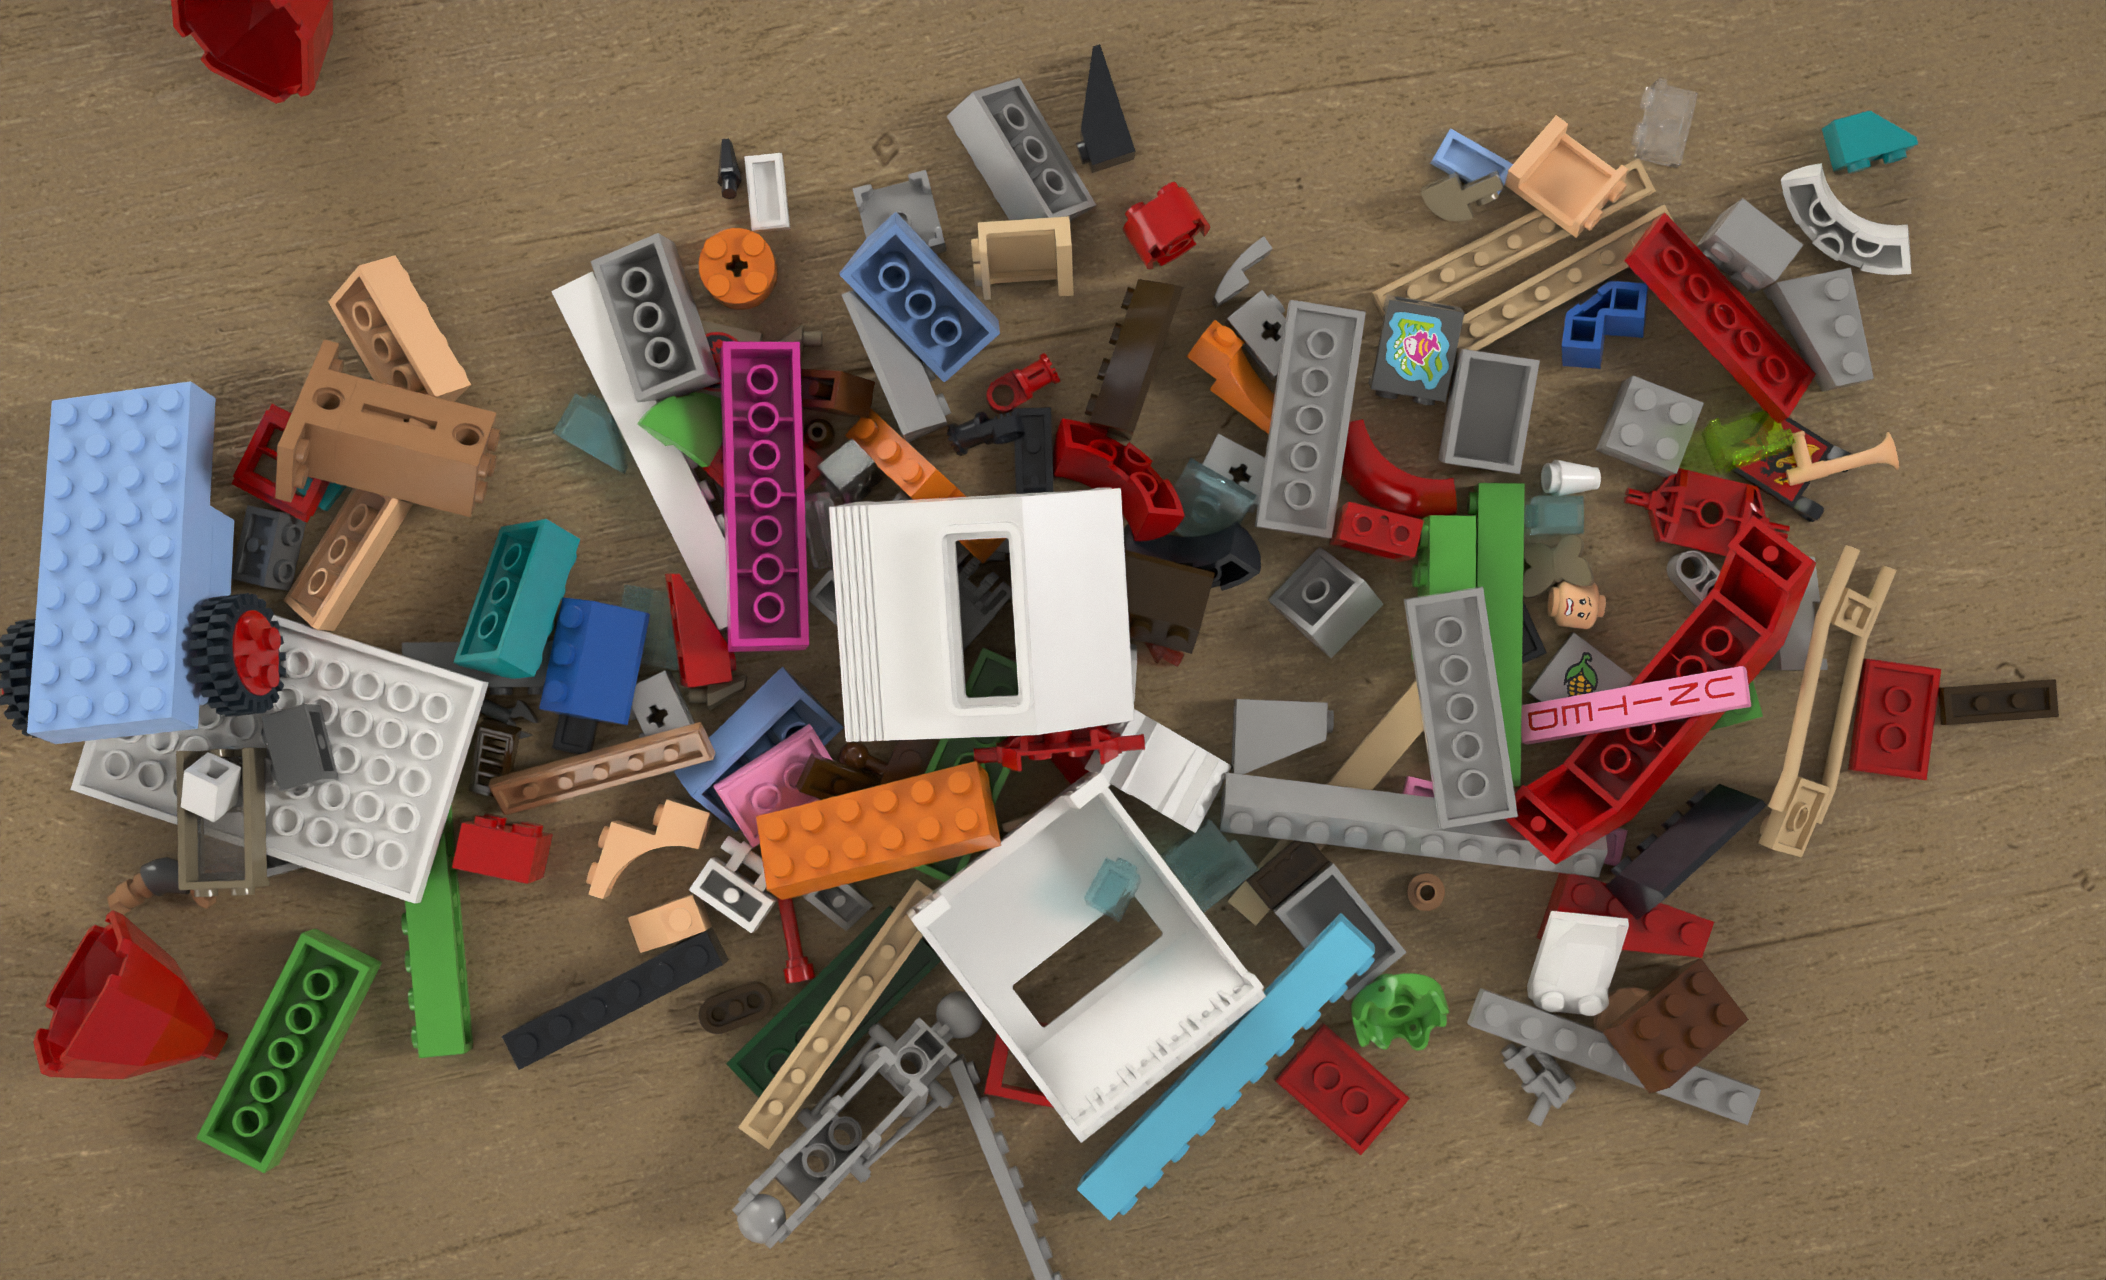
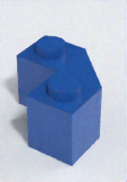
[1561,281,1648,369]

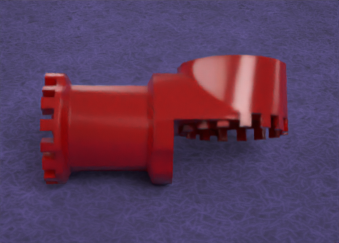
[986,353,1060,414]

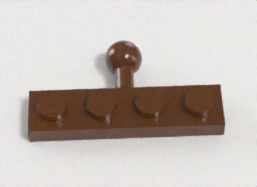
[839,739,940,785]

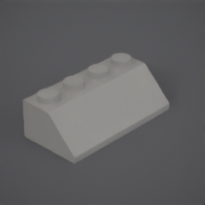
[947,78,1096,222]
[591,233,721,402]
[842,290,951,443]

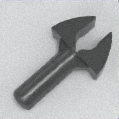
[480,698,539,739]

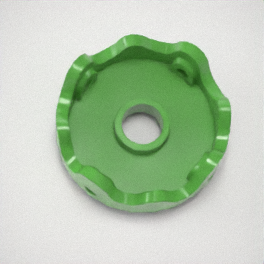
[1351,973,1450,1051]

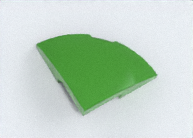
[637,392,722,467]

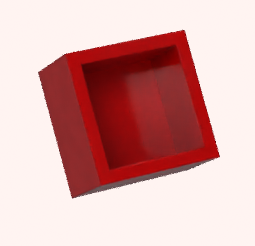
[452,813,553,884]

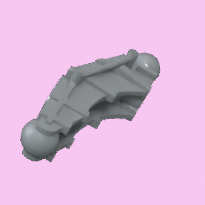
[732,991,983,1249]

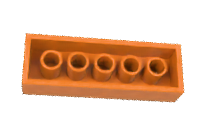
[756,761,1001,900]

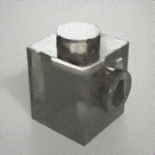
[817,438,883,504]

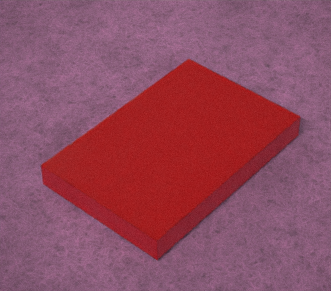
[1848,659,1942,781]
[1274,1023,1410,1155]

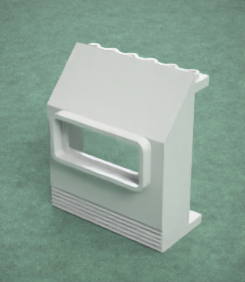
[829,487,1135,742]
[906,772,1267,1143]

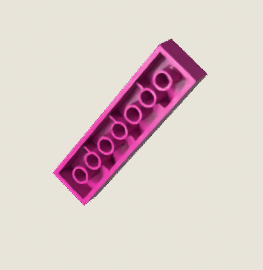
[720,341,809,652]

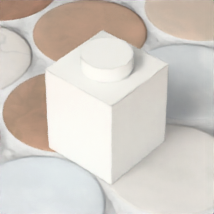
[181,752,241,822]

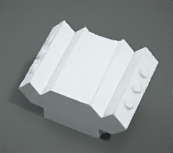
[1085,709,1232,833]

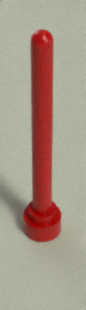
[777,897,815,984]

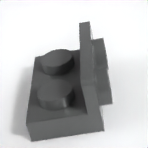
[231,505,306,591]

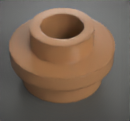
[1407,873,1445,911]

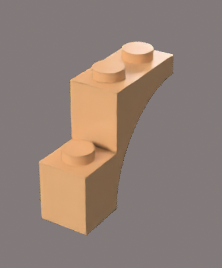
[586,798,714,899]

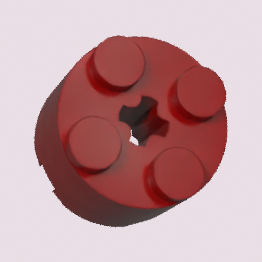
[1123,182,1211,269]

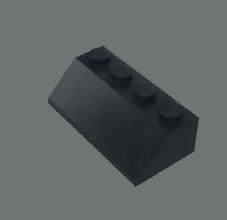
[1605,784,1767,920]

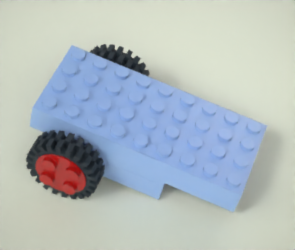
[0,381,286,744]

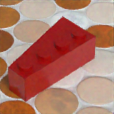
[1536,873,1714,958]

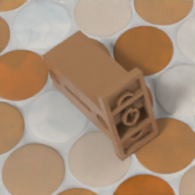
[275,340,501,517]

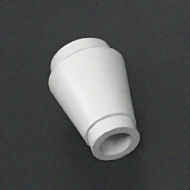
[1541,460,1601,497]

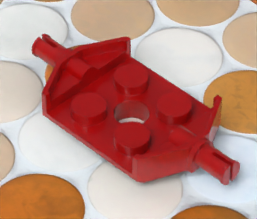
[1624,468,1790,557]
[973,726,1145,772]

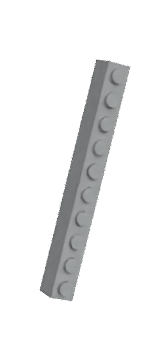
[1220,773,1608,877]

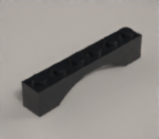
[502,927,729,1070]

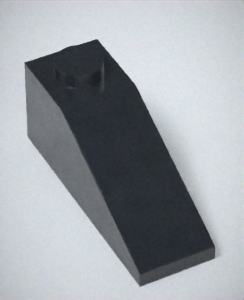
[1076,44,1136,173]

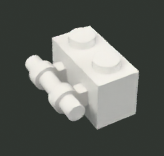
[689,836,777,933]

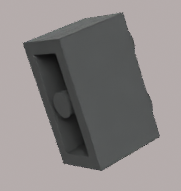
[261,704,339,791]

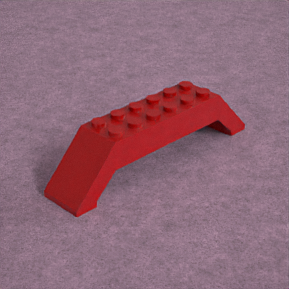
[1504,516,1816,864]

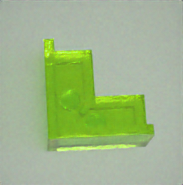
[1701,411,1796,475]

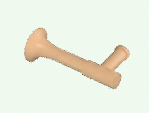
[1786,431,1899,486]

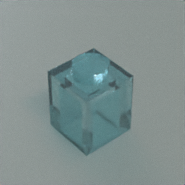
[1525,496,1584,536]
[1084,857,1142,922]

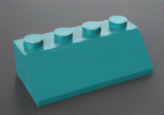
[453,519,580,679]

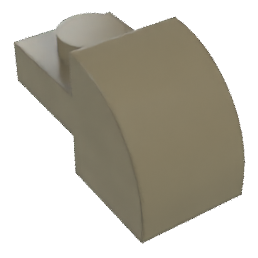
[1420,170,1503,222]

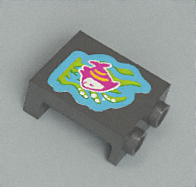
[1368,294,1465,405]

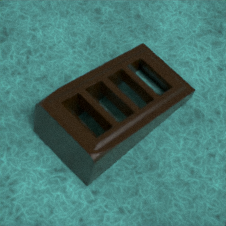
[469,719,522,797]

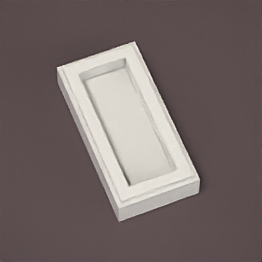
[744,153,790,233]

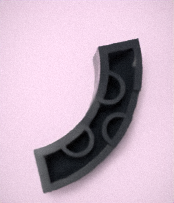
[1123,521,1261,591]

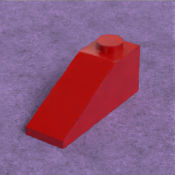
[665,573,736,688]

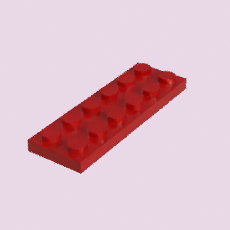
[1624,212,1816,424]

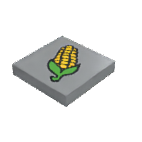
[1526,632,1633,737]

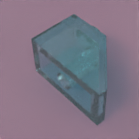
[552,393,628,474]

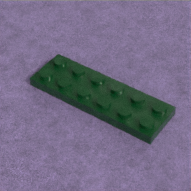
[726,905,941,1098]

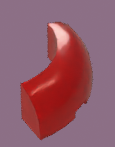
[1053,418,1185,541]
[1342,419,1457,519]

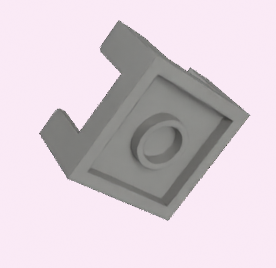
[853,170,947,254]

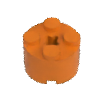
[699,228,778,310]

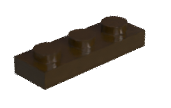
[1938,679,2059,725]

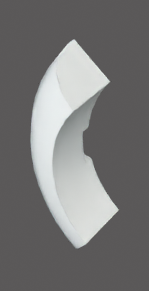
[1781,163,1911,275]

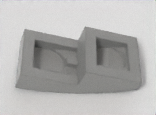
[1212,236,1273,309]

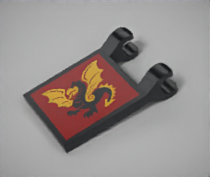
[1728,411,1851,522]

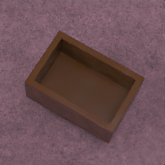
[1602,958,1749,1093]

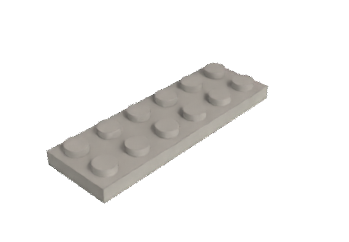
[1255,300,1366,539]
[1404,587,1518,829]

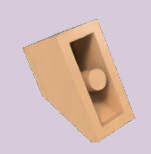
[628,893,712,953]

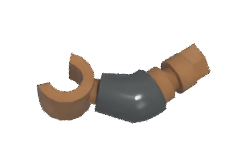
[107,857,238,915]

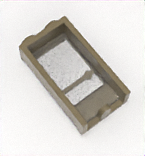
[176,747,270,897]

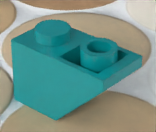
[1822,111,1918,174]

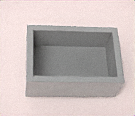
[1438,348,1540,474]
[1272,860,1407,1001]

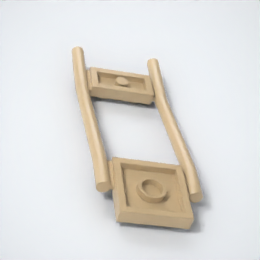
[1758,545,1897,857]

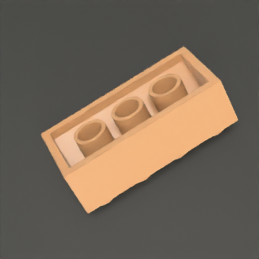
[328,255,471,402]

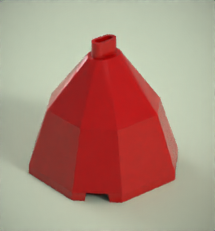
[171,0,333,104]
[33,910,228,1079]

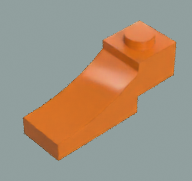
[1186,320,1275,434]

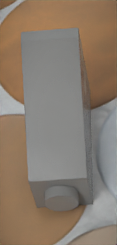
[1231,699,1334,775]

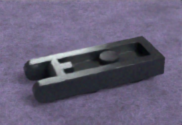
[1013,407,1054,494]

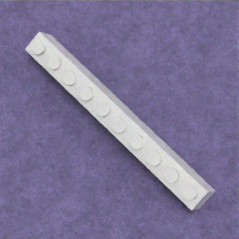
[551,272,728,631]

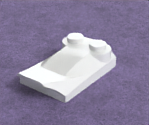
[1527,911,1629,1016]

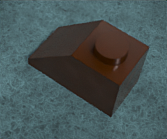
[801,369,875,418]

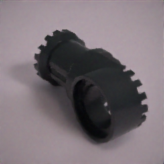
[947,411,1025,456]

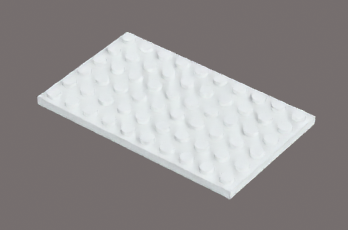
[70,615,489,903]

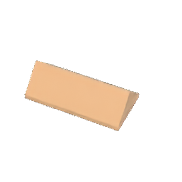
[283,488,413,631]

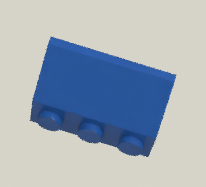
[539,597,650,726]

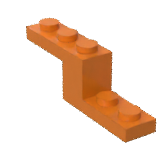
[845,408,1006,563]

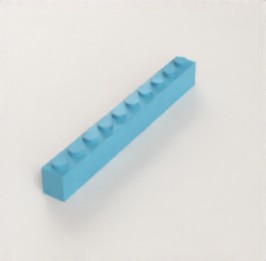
[1077,913,1375,1220]

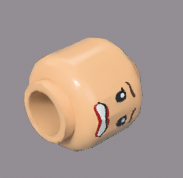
[1547,580,1606,629]

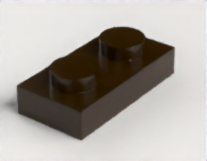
[795,753,881,800]

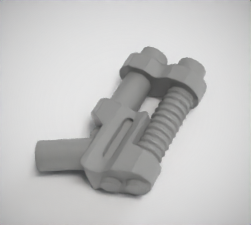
[1501,1043,1576,1127]

